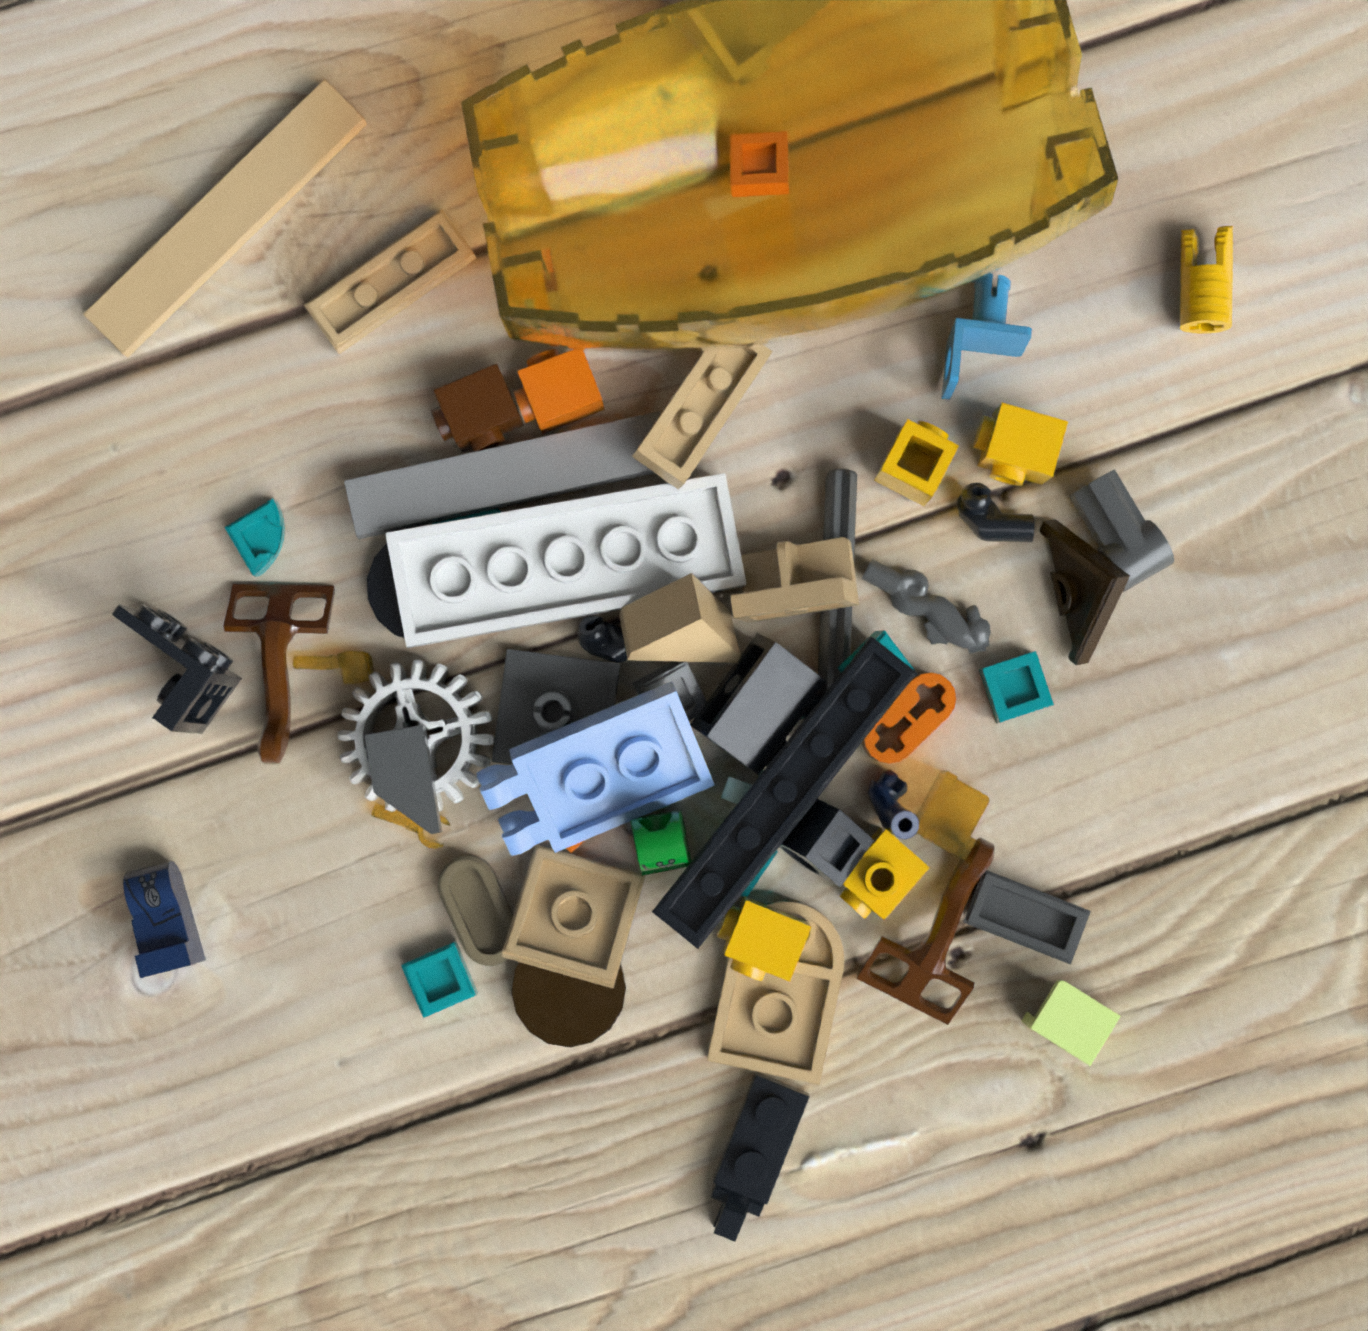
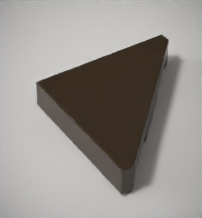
[1039,519,1130,665]

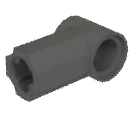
[1069,469,1174,592]

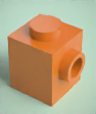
[513,346,605,434]

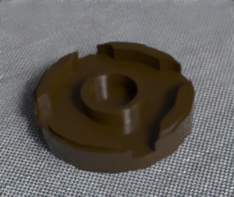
[511,962,626,1048]

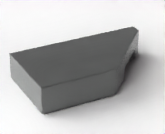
[365,725,442,834]

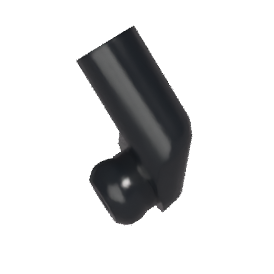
[957,482,1035,542]
[577,615,628,663]

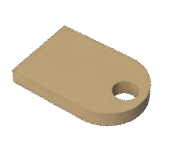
[707,900,844,1085]

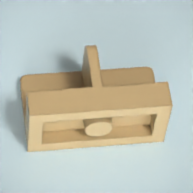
[730,537,859,623]

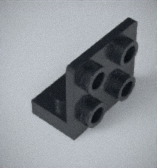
[112,604,242,734]

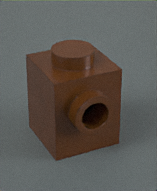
[431,363,524,452]

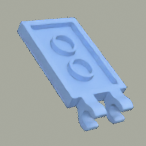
[476,681,715,856]

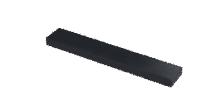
[652,636,917,949]

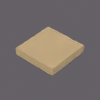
[502,845,645,988]

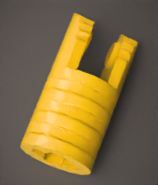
[1180,226,1233,334]

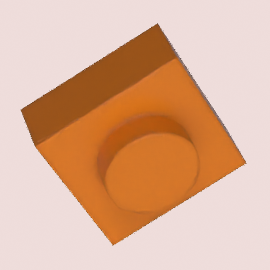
[730,131,789,197]

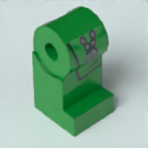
[630,809,692,876]

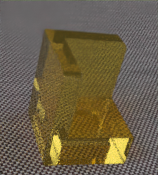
[916,770,990,860]

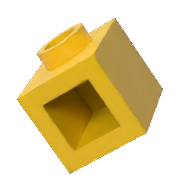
[973,402,1068,486]
[874,419,959,506]
[839,827,930,920]
[717,896,812,982]

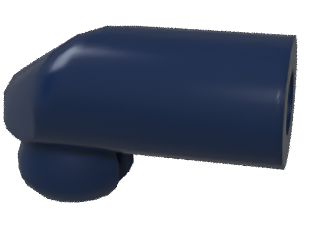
[867,770,919,840]

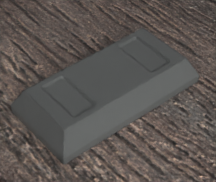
[963,870,1091,965]

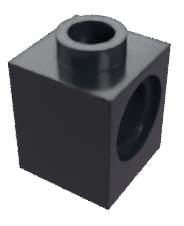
[779,799,874,888]

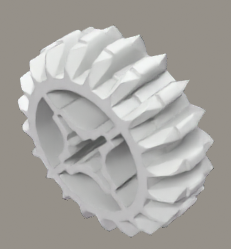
[338,660,495,812]

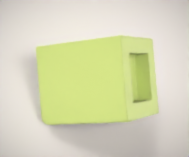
[1021,979,1121,1066]

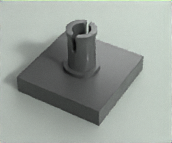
[492,649,621,765]

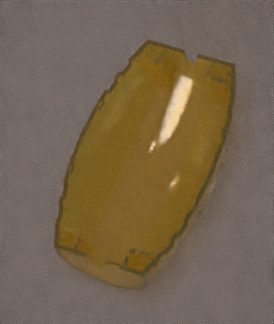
[461,0,1119,353]

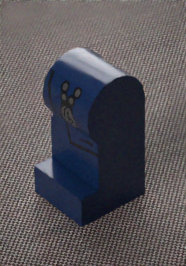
[123,861,206,978]

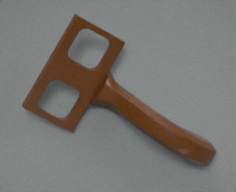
[223,584,335,764]
[856,837,995,1025]

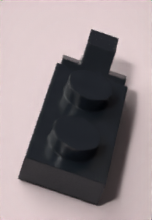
[711,1072,810,1242]

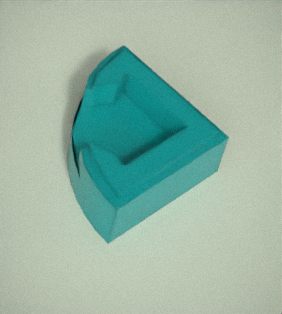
[224,498,285,578]

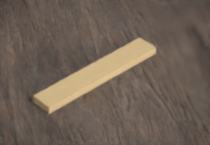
[83,79,367,358]

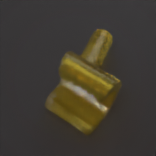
[293,651,375,685]
[371,803,451,849]

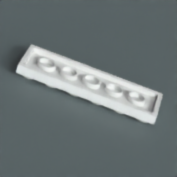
[385,473,747,648]

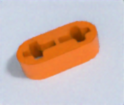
[862,673,956,764]

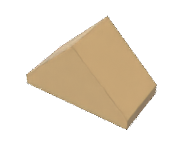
[619,573,741,663]

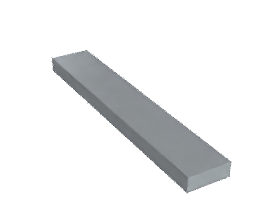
[344,410,663,539]

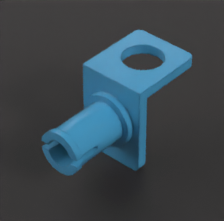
[941,274,1032,400]

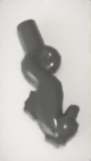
[861,559,991,654]

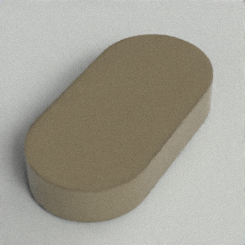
[438,855,514,966]

